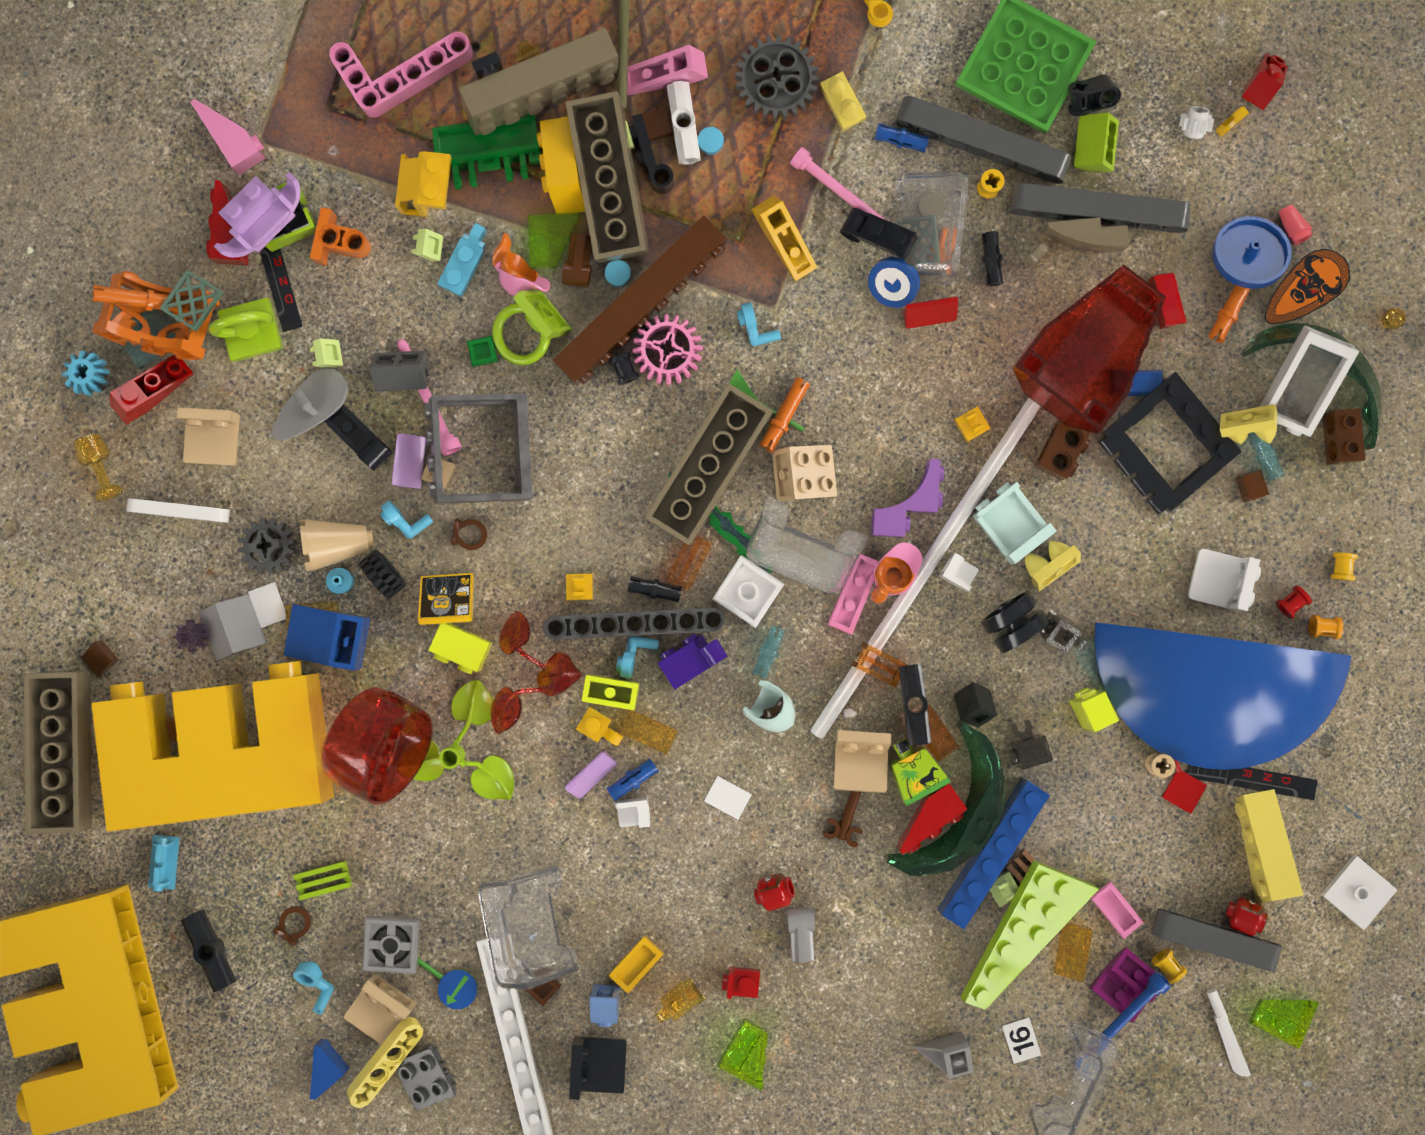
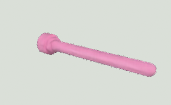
[790,147,886,220]
[397,339,462,456]

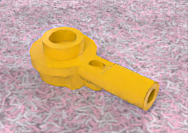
[863,0,893,27]

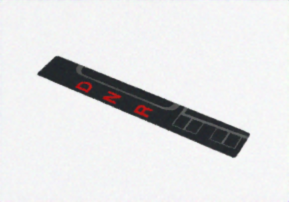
[260,246,303,332]
[1187,764,1318,800]

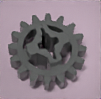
[237,518,297,574]

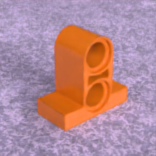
[310,207,371,266]

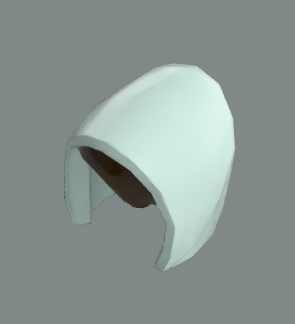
[743,680,796,733]

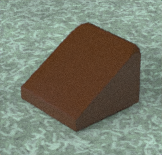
[1236,470,1269,502]
[81,640,119,677]

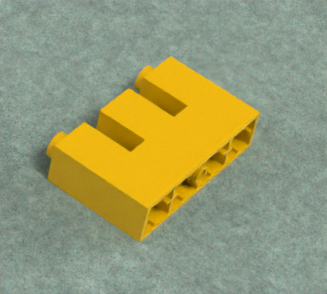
[91,661,334,832]
[0,884,178,1135]

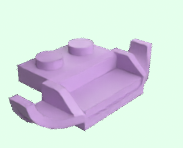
[214,172,300,257]

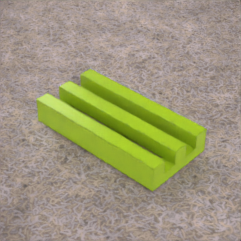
[293,860,352,901]

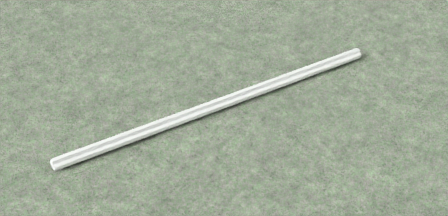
[811,387,1048,739]

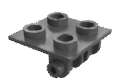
[396,1043,457,1111]

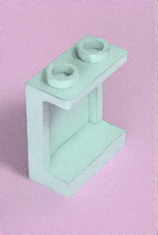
[972,482,1057,565]

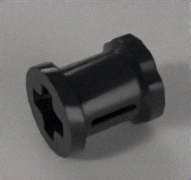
[609,352,640,386]

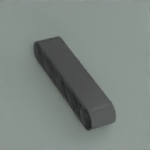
[1151,908,1283,972]

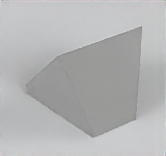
[912,1032,974,1079]

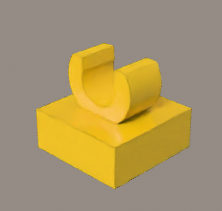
[954,406,991,442]
[566,574,593,600]

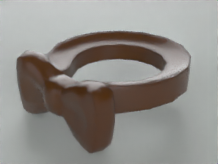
[451,519,487,550]
[273,906,311,946]

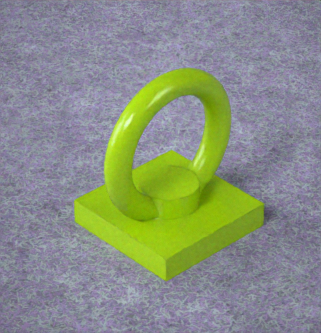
[492,290,573,365]
[209,297,284,362]

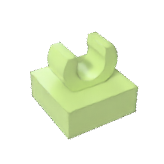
[411,229,443,261]
[310,338,343,368]
[989,870,1018,907]

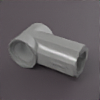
[787,908,815,962]

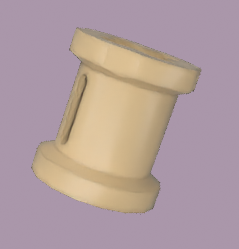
[1144,752,1175,778]

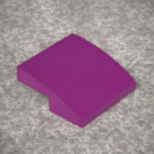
[1089,947,1157,1023]

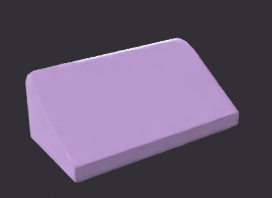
[392,433,426,489]
[565,750,617,799]

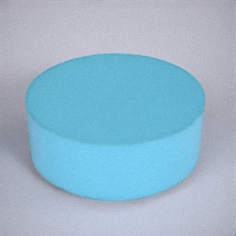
[698,127,724,155]
[605,260,631,287]

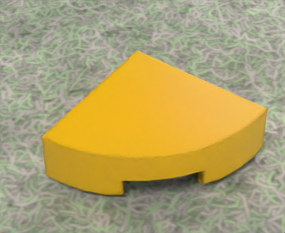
[1216,106,1249,137]

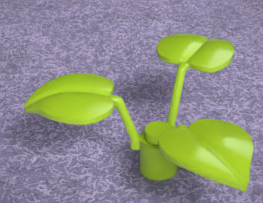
[395,680,515,800]

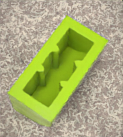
[1073,112,1119,172]

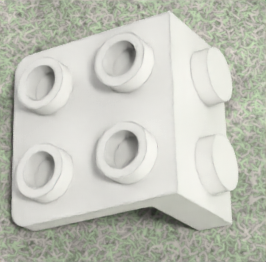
[1188,549,1261,611]

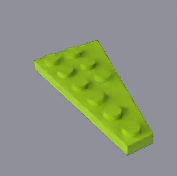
[960,860,1099,1010]

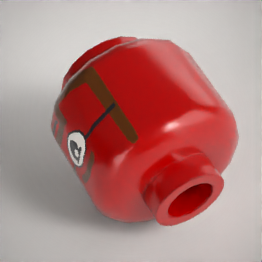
[754,873,795,911]
[1225,897,1268,936]

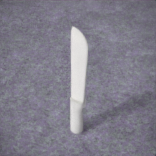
[1206,988,1251,1076]

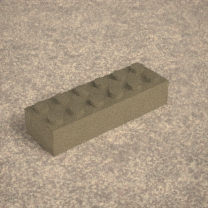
[459,28,619,136]
[565,91,650,264]
[645,383,773,547]
[23,671,92,834]

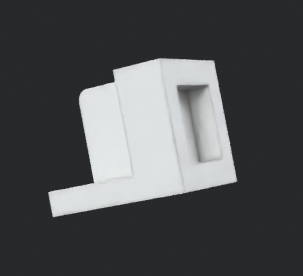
[939,553,978,592]
[615,797,651,828]

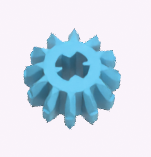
[61,351,110,396]

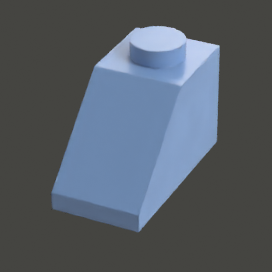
[590,984,620,1027]

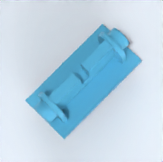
[148,835,180,891]

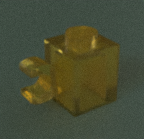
[655,978,706,1023]

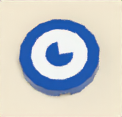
[868,257,920,308]

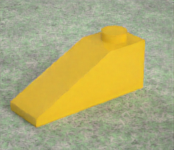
[751,196,817,281]

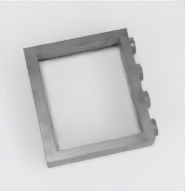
[424,394,533,504]

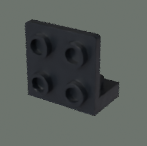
[569,1036,627,1100]

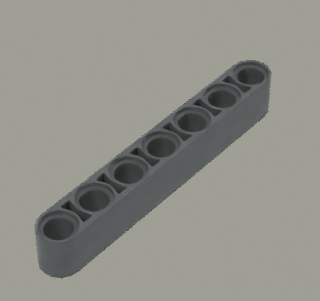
[895,96,1072,184]
[1010,183,1191,233]
[543,608,725,640]

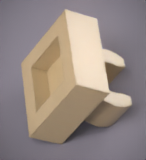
[421,459,456,489]

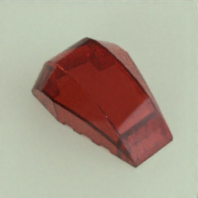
[1012,264,1166,434]

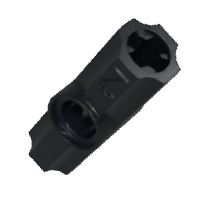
[898,664,932,746]
[181,909,237,992]

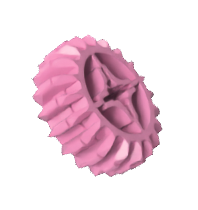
[632,314,703,385]

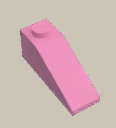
[627,45,708,95]
[191,99,266,175]

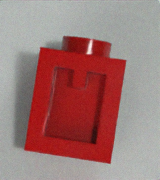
[722,967,760,999]

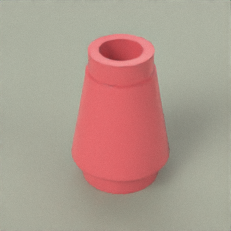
[1278,205,1313,246]

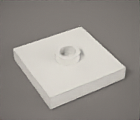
[712,555,784,628]
[1320,855,1397,930]

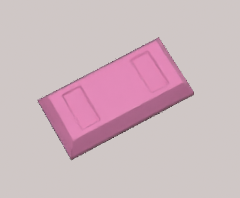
[1091,881,1144,939]

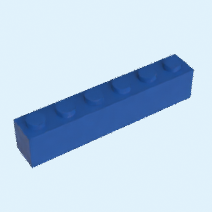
[937,777,1050,929]

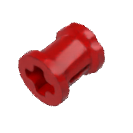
[1275,585,1312,619]

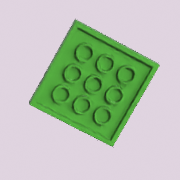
[955,0,1097,134]

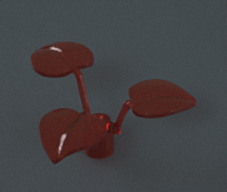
[491,611,583,735]

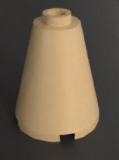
[300,519,374,572]

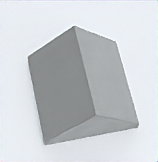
[199,595,267,662]

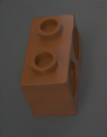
[1322,408,1366,465]
[1034,418,1090,481]

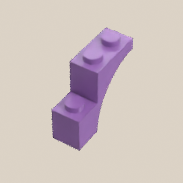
[871,459,944,538]

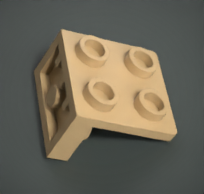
[177,407,240,466]
[772,445,837,503]
[834,730,891,793]
[344,973,417,1045]

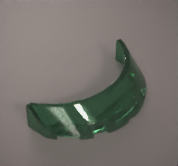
[1241,323,1382,450]
[884,721,1005,876]

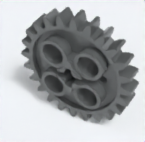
[735,34,819,122]

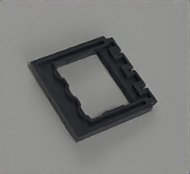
[1099,372,1242,515]

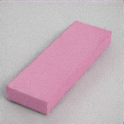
[827,553,879,635]

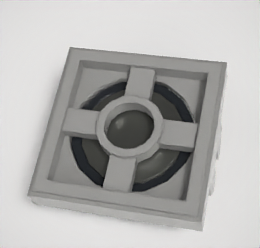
[362,913,420,974]

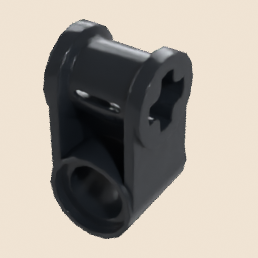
[1068,74,1121,116]

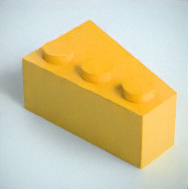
[537,116,586,216]

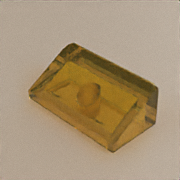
[1053,923,1093,982]

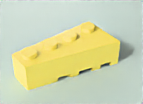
[1235,789,1303,903]

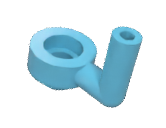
[737,302,781,346]
[380,500,434,539]
[616,636,659,679]
[293,961,334,1014]

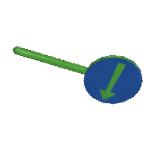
[418,957,477,1009]

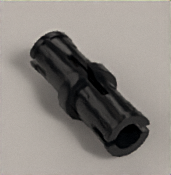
[981,231,1004,286]
[627,576,682,603]

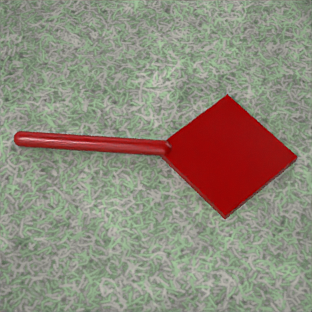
[1161,759,1207,814]

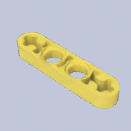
[347,1017,423,1108]

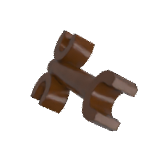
[822,791,863,847]

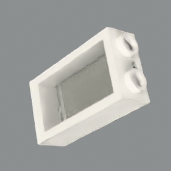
[1260,325,1359,437]

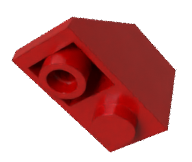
[1241,53,1288,111]

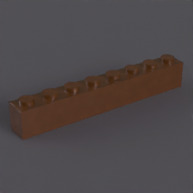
[553,215,726,386]

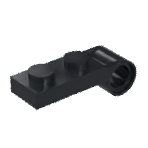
[472,51,503,79]
[629,114,674,194]
[840,208,918,260]
[324,404,393,471]

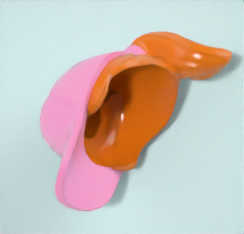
[492,233,550,296]
[871,543,922,604]

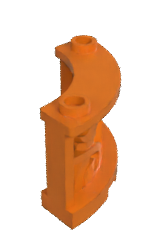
[92,271,220,360]

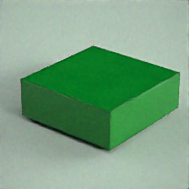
[467,336,498,368]

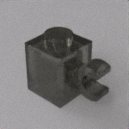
[1039,609,1088,653]
[1009,719,1053,770]

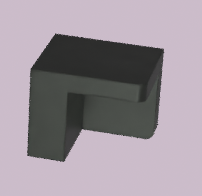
[954,682,997,728]

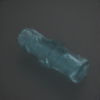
[1248,432,1286,481]
[752,625,786,679]

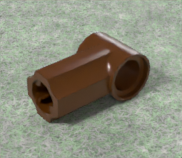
[562,233,592,288]

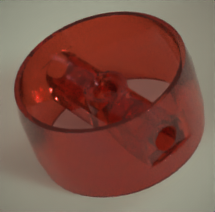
[321,687,433,805]

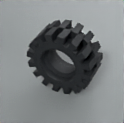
[359,549,406,599]

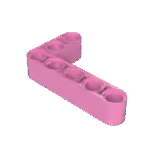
[329,32,473,118]

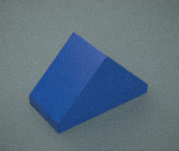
[310,1039,350,1100]

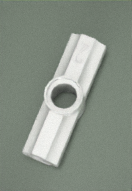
[667,81,701,165]

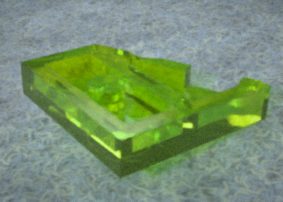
[528,213,579,269]
[1249,999,1319,1050]
[717,1018,768,1090]

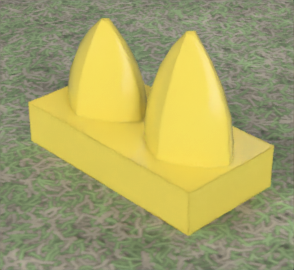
[819,71,866,131]
[1220,404,1277,444]
[1025,541,1081,592]

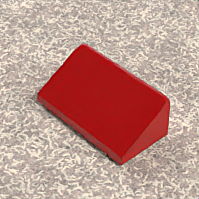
[1148,273,1187,329]
[903,296,958,329]

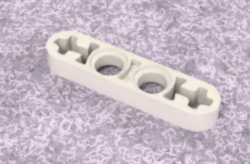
[126,498,230,523]

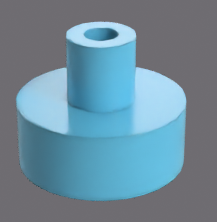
[326,568,354,594]

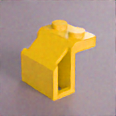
[395,151,452,217]

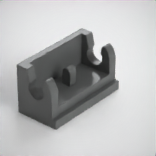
[369,350,430,392]

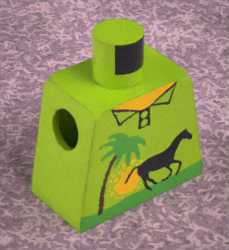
[890,738,951,806]

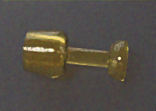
[73,433,123,502]

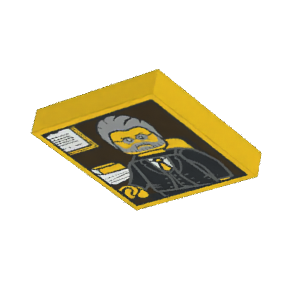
[418,573,474,625]

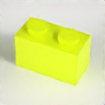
[428,623,493,674]
[582,674,640,710]
[1069,687,1119,732]

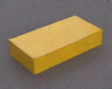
[608,935,664,994]

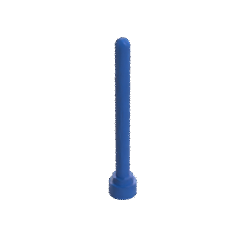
[1074,971,1172,1068]

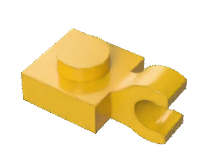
[576,707,624,746]

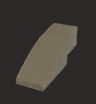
[1043,217,1129,252]

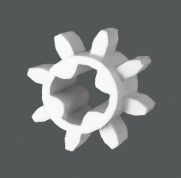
[1179,106,1215,139]

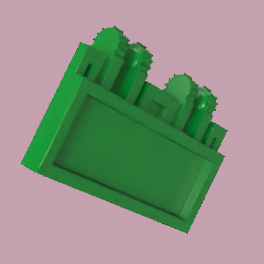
[432,114,540,190]

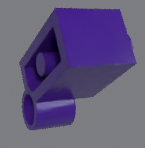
[658,633,728,690]

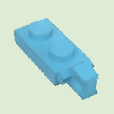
[437,223,487,297]

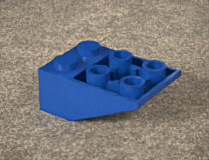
[284,604,371,671]

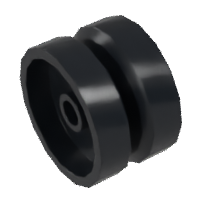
[980,591,1050,653]

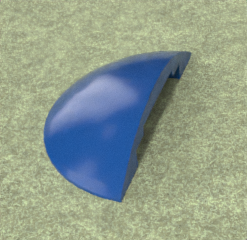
[1094,622,1351,770]

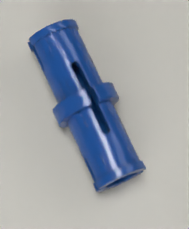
[875,123,929,153]
[606,758,659,802]

